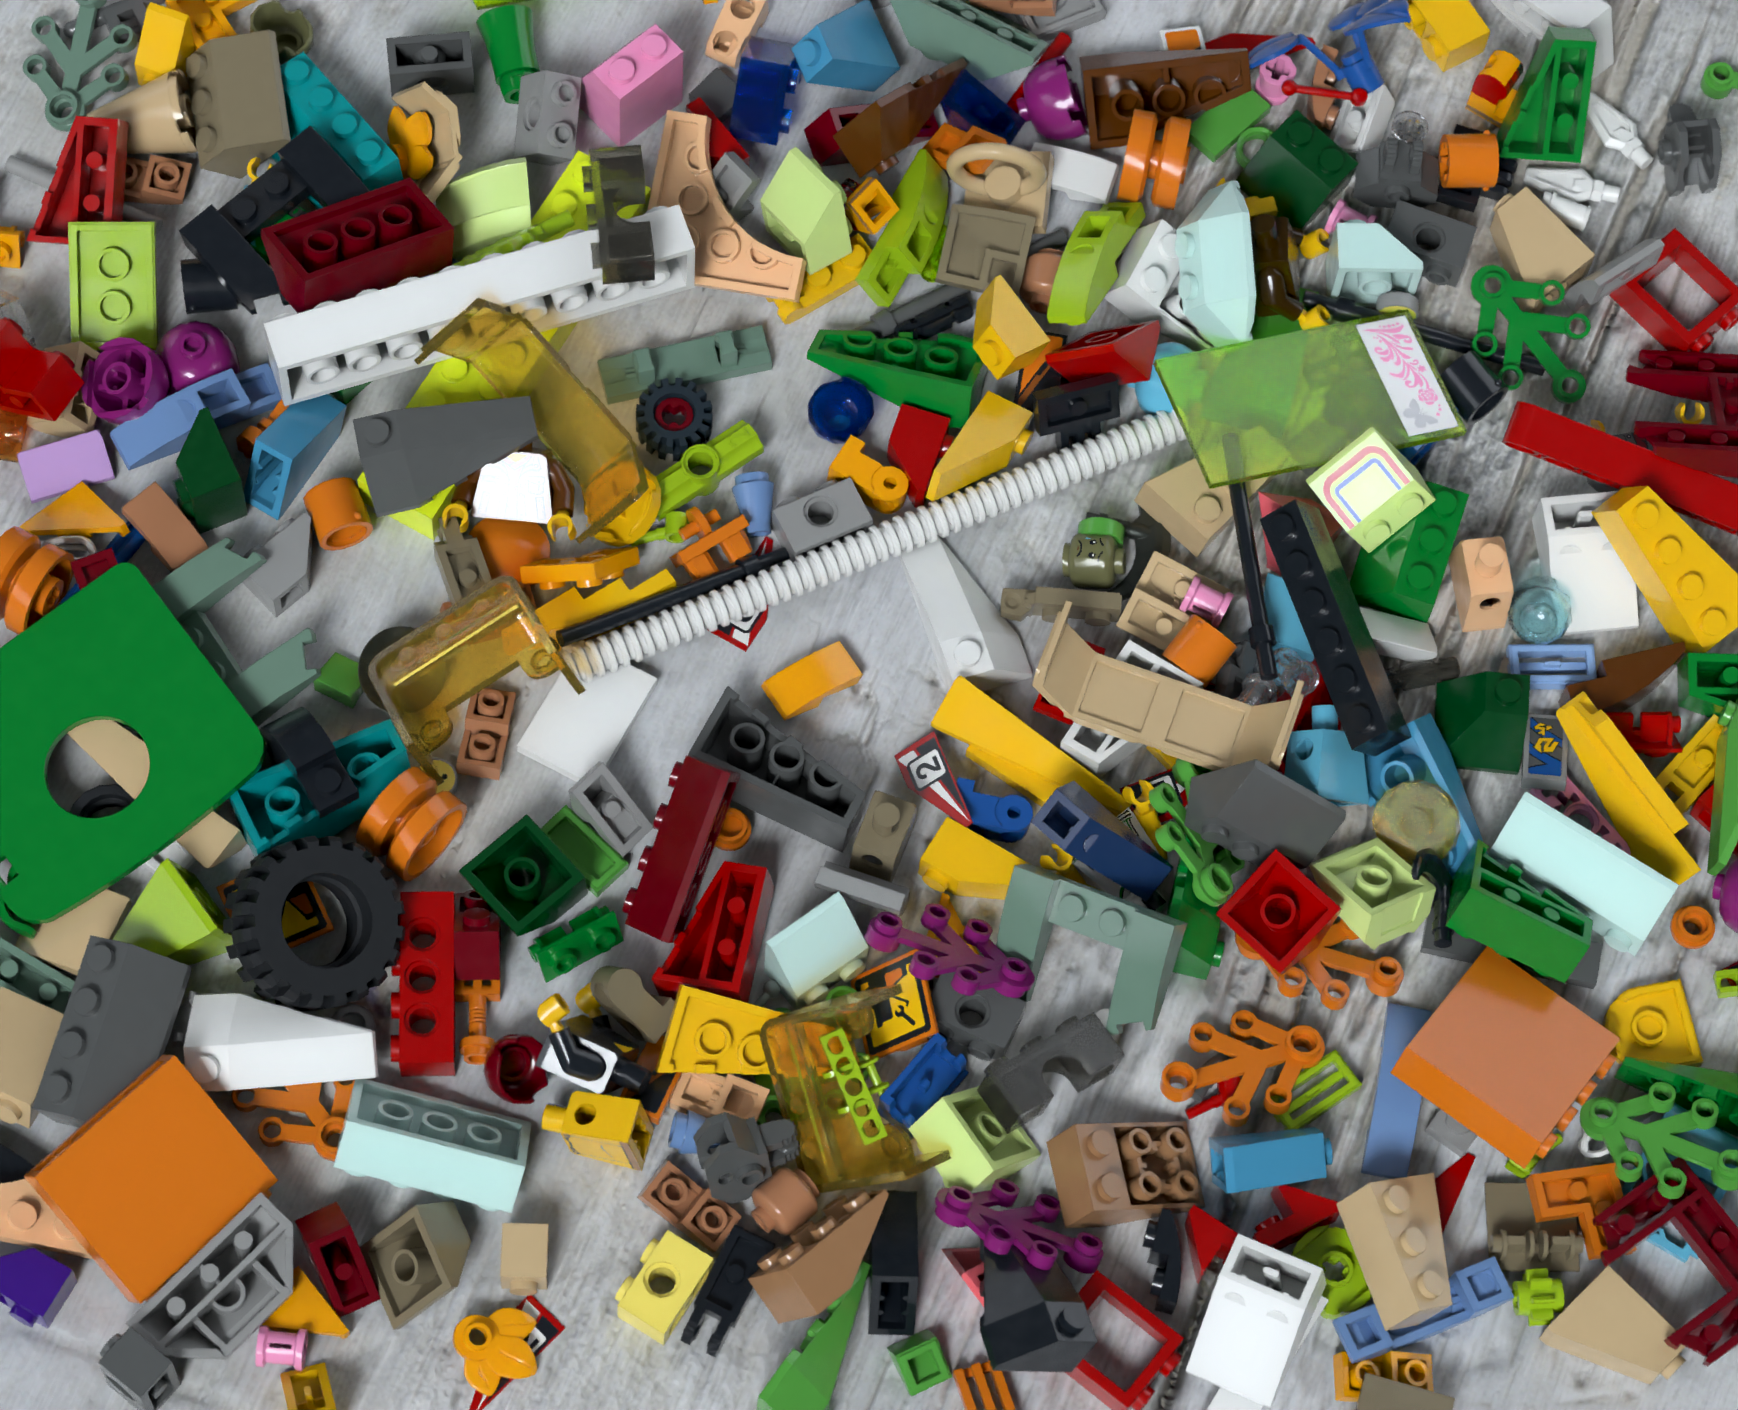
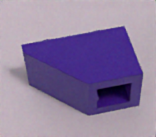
[0,1248,78,1329]

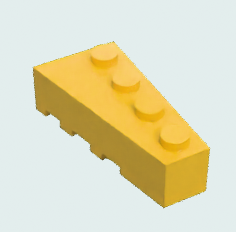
[1591,486,1738,653]

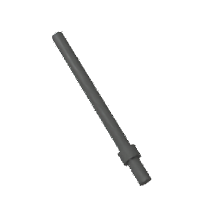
[853,229,1068,338]

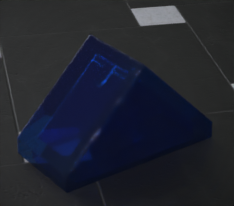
[940,69,1026,145]

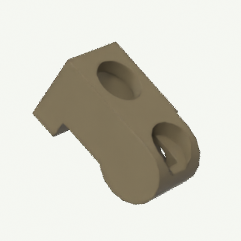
[590,966,675,1044]

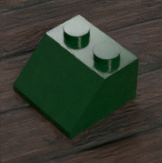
[1235,110,1359,231]
[173,407,248,534]
[459,814,588,937]

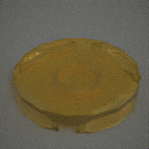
[1372,780,1461,866]

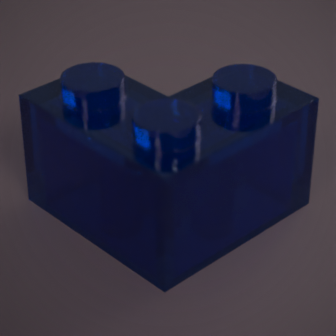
[729,36,803,146]

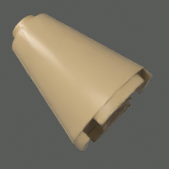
[87,69,198,154]

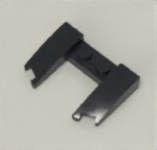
[179,126,370,315]

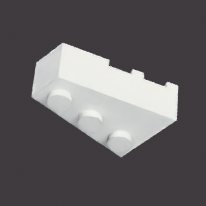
[1491,0,1614,80]
[1059,640,1204,779]

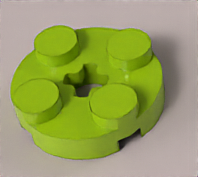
[1291,1225,1372,1320]

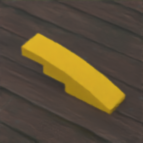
[501,568,676,656]

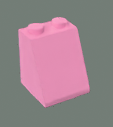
[579,24,683,148]

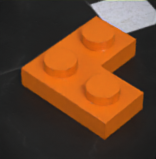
[1526,1163,1637,1260]

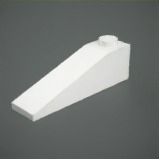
[899,535,1032,693]

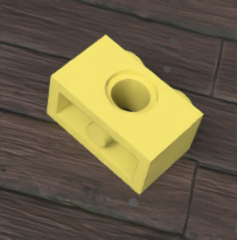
[615,1230,714,1346]

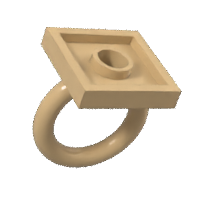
[946,142,1054,234]

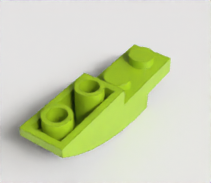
[855,149,949,307]
[1047,202,1146,326]

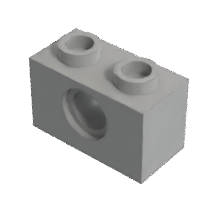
[514,70,582,166]
[771,477,873,562]

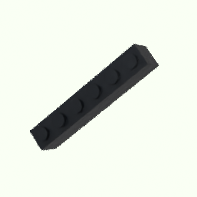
[1259,499,1412,756]

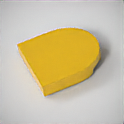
[1602,979,1703,1067]

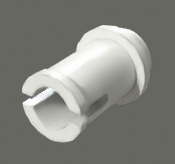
[1540,190,1592,232]

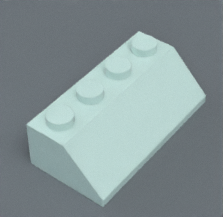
[1488,792,1679,956]
[333,1079,532,1213]

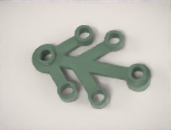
[23,0,138,132]

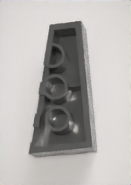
[688,686,866,853]

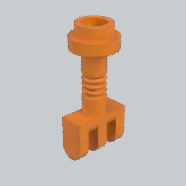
[455,972,501,1065]

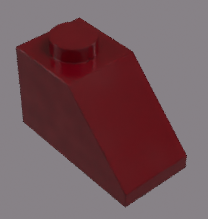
[294,1201,381,1318]

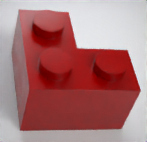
[0,317,85,421]

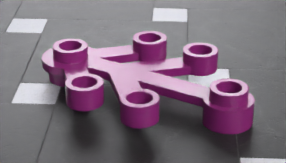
[864,903,1035,998]
[935,1178,1104,1274]

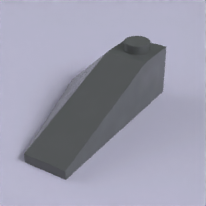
[353,396,539,517]

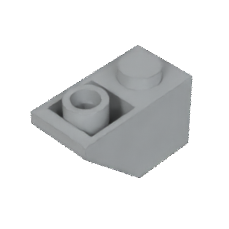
[242,512,314,618]

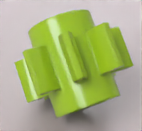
[1512,1268,1564,1326]

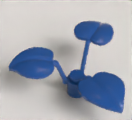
[1248,0,1411,94]

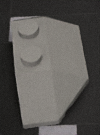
[126,1192,293,1360]

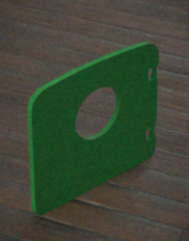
[0,562,266,924]

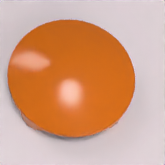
[469,518,550,587]

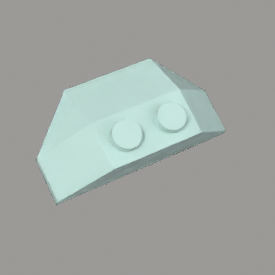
[1175,181,1256,355]

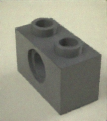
[386,31,475,97]
[1387,200,1477,288]
[931,972,1026,1063]
[98,1327,181,1410]

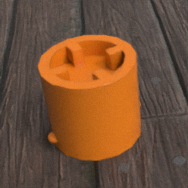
[1438,130,1499,191]
[303,477,373,551]
[1161,614,1237,689]

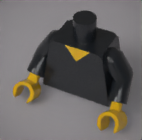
[535,982,652,1095]

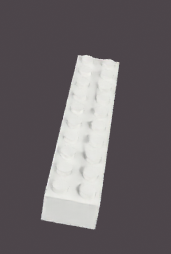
[263,204,695,406]

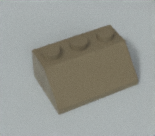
[186,30,291,179]

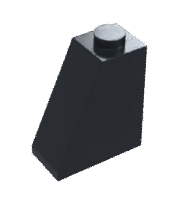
[868,1190,919,1335]

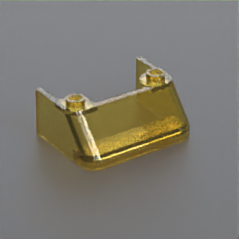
[368,576,586,786]
[760,984,951,1193]

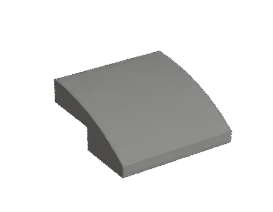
[1563,238,1665,312]
[814,861,910,916]

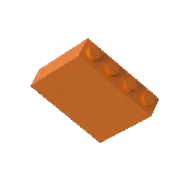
[1390,946,1620,1169]
[24,1055,279,1304]

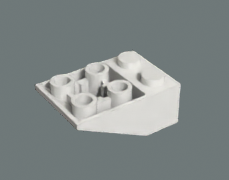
[1104,219,1222,360]
[1532,491,1639,636]
[1186,1234,1326,1408]

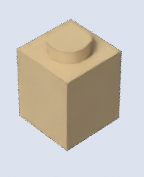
[500,1223,549,1296]

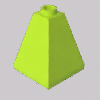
[112,858,233,966]

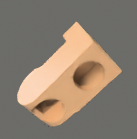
[705,0,769,69]

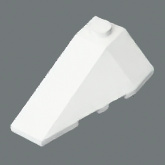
[183,992,378,1092]

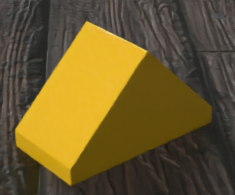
[280,1362,337,1410]

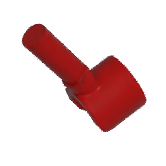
[1185,1077,1241,1120]

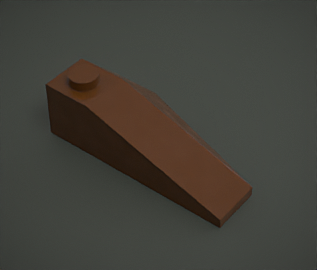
[1079,48,1251,150]
[833,58,968,178]

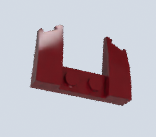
[1625,349,1738,478]
[1592,1157,1738,1367]

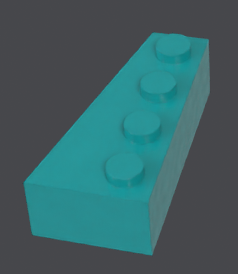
[229,719,411,858]

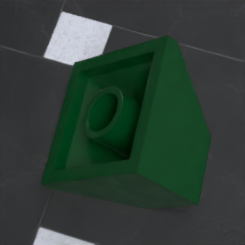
[1434,671,1530,775]

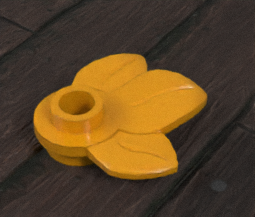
[387,106,434,180]
[452,1308,537,1396]

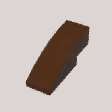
[1558,642,1686,713]

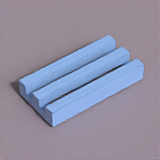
[1506,644,1597,690]

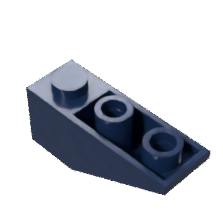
[1031,781,1174,901]

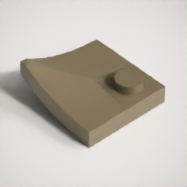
[935,204,1036,297]

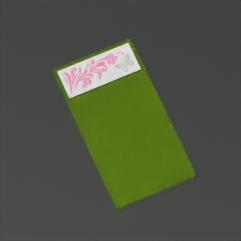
[1153,309,1467,489]

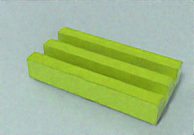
[1262,1049,1362,1130]

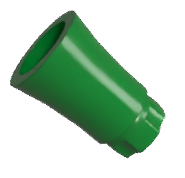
[476,4,540,104]

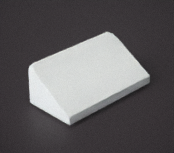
[1329,84,1395,159]
[1359,607,1438,665]

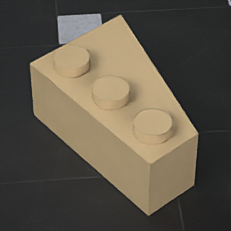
[1134,427,1290,557]
[1336,1173,1452,1331]

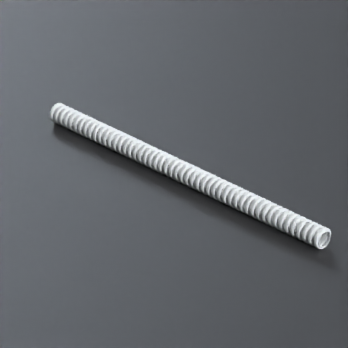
[559,408,1188,688]

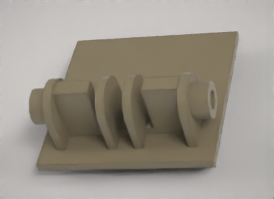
[1484,1183,1584,1272]

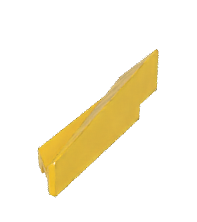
[930,675,1131,817]
[1556,691,1701,885]

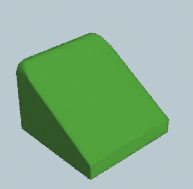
[313,652,363,709]
[887,1329,952,1396]

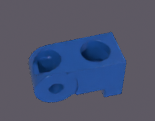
[949,777,1033,843]

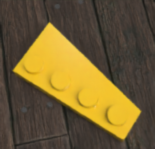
[655,984,855,1076]

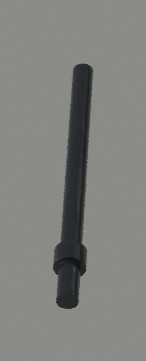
[1301,290,1545,376]
[1221,435,1278,681]
[556,547,790,647]

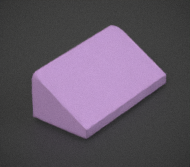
[17,429,115,504]

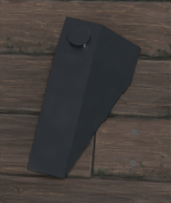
[980,1224,1097,1372]

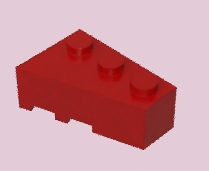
[26,116,129,245]
[651,861,775,1003]

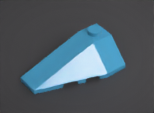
[1364,713,1488,888]

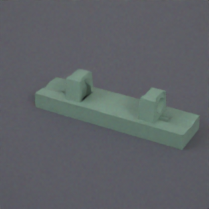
[597,325,772,405]

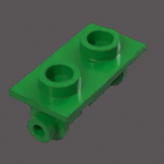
[527,905,624,983]

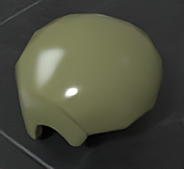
[250,0,313,64]

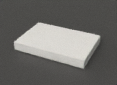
[517,640,657,782]

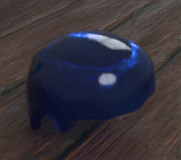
[807,376,874,444]

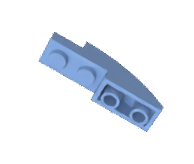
[110,362,282,470]

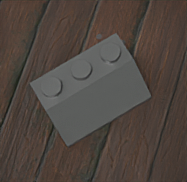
[1184,759,1346,870]

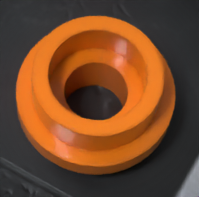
[1670,905,1715,949]

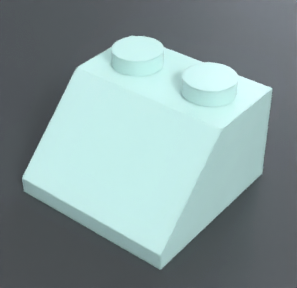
[1325,219,1423,307]
[764,892,869,1012]

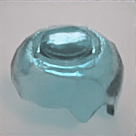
[1508,576,1572,645]

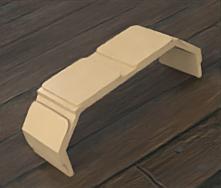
[269,81,463,270]
[1032,601,1304,771]

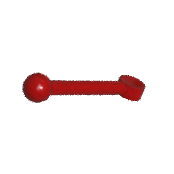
[1281,80,1368,107]

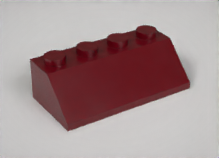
[261,177,455,313]
[622,755,741,943]

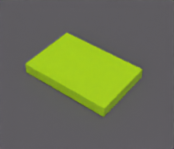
[68,221,158,351]

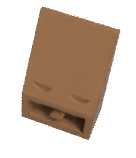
[1046,1121,1206,1228]
[748,1189,889,1324]

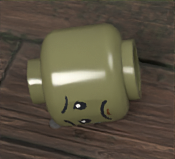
[1062,533,1126,589]

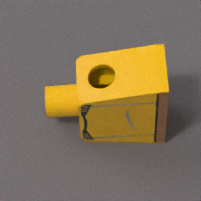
[541,1091,654,1171]

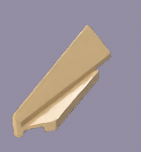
[67,720,247,869]

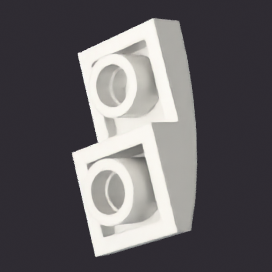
[1032,142,1120,205]

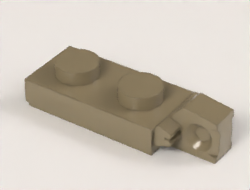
[433,516,501,625]
[1000,586,1122,626]

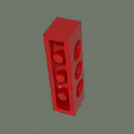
[390,891,456,1077]

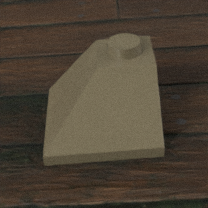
[360,1201,471,1330]

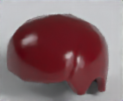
[483,1034,548,1104]

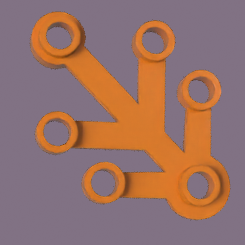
[1235,918,1404,1010]
[1160,1010,1325,1127]
[232,1080,355,1161]

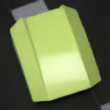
[435,157,531,261]
[1309,837,1436,950]

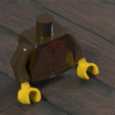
[1250,214,1330,336]

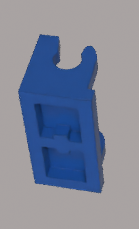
[877,1033,969,1140]

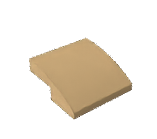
[1116,551,1231,651]
[15,889,132,975]

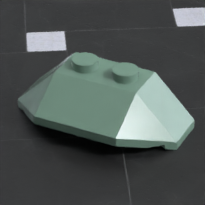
[890,0,1049,81]

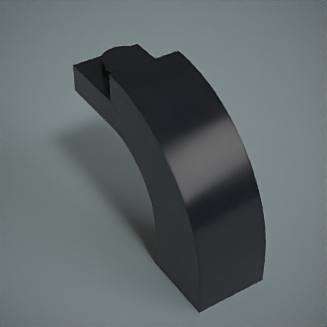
[260,706,360,819]

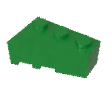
[1496,26,1597,163]
[1677,653,1738,718]
[1446,839,1593,984]

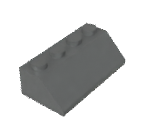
[32,935,192,1128]

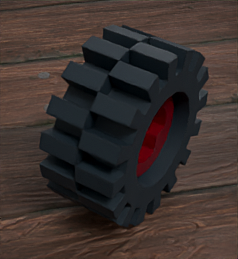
[636,377,713,461]

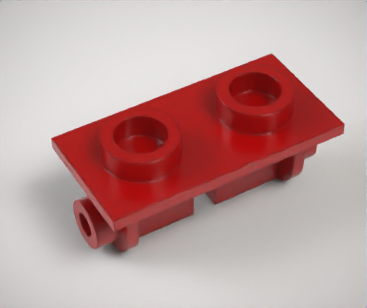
[1604,711,1683,758]

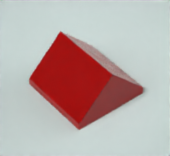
[1045,320,1161,385]
[1216,849,1342,975]

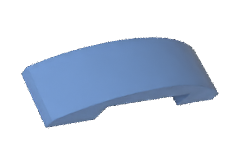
[1361,1003,1432,1179]
[1332,1256,1514,1363]

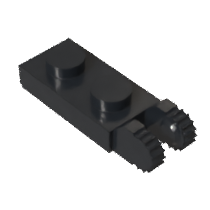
[680,1224,776,1358]

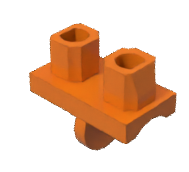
[669,506,753,580]

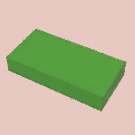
[1188,88,1271,163]
[540,805,629,898]

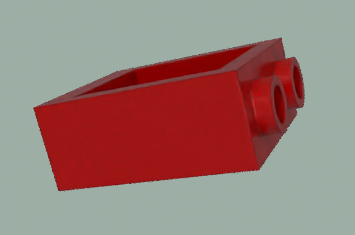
[1609,228,1738,353]
[1065,1270,1184,1410]

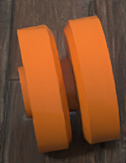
[1117,108,1192,210]
[0,526,75,634]
[355,766,467,881]

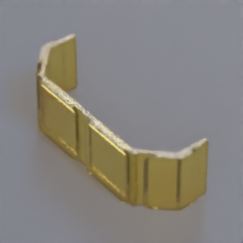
[414,297,649,544]

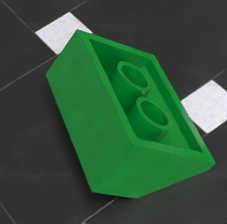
[1349,481,1469,623]

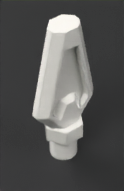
[1587,92,1653,169]
[1523,167,1621,204]

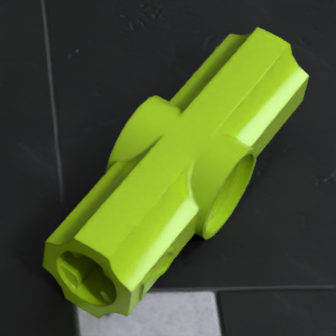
[656,419,764,521]

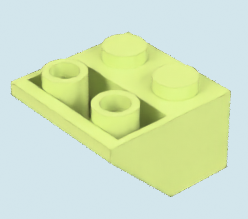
[760,147,852,275]

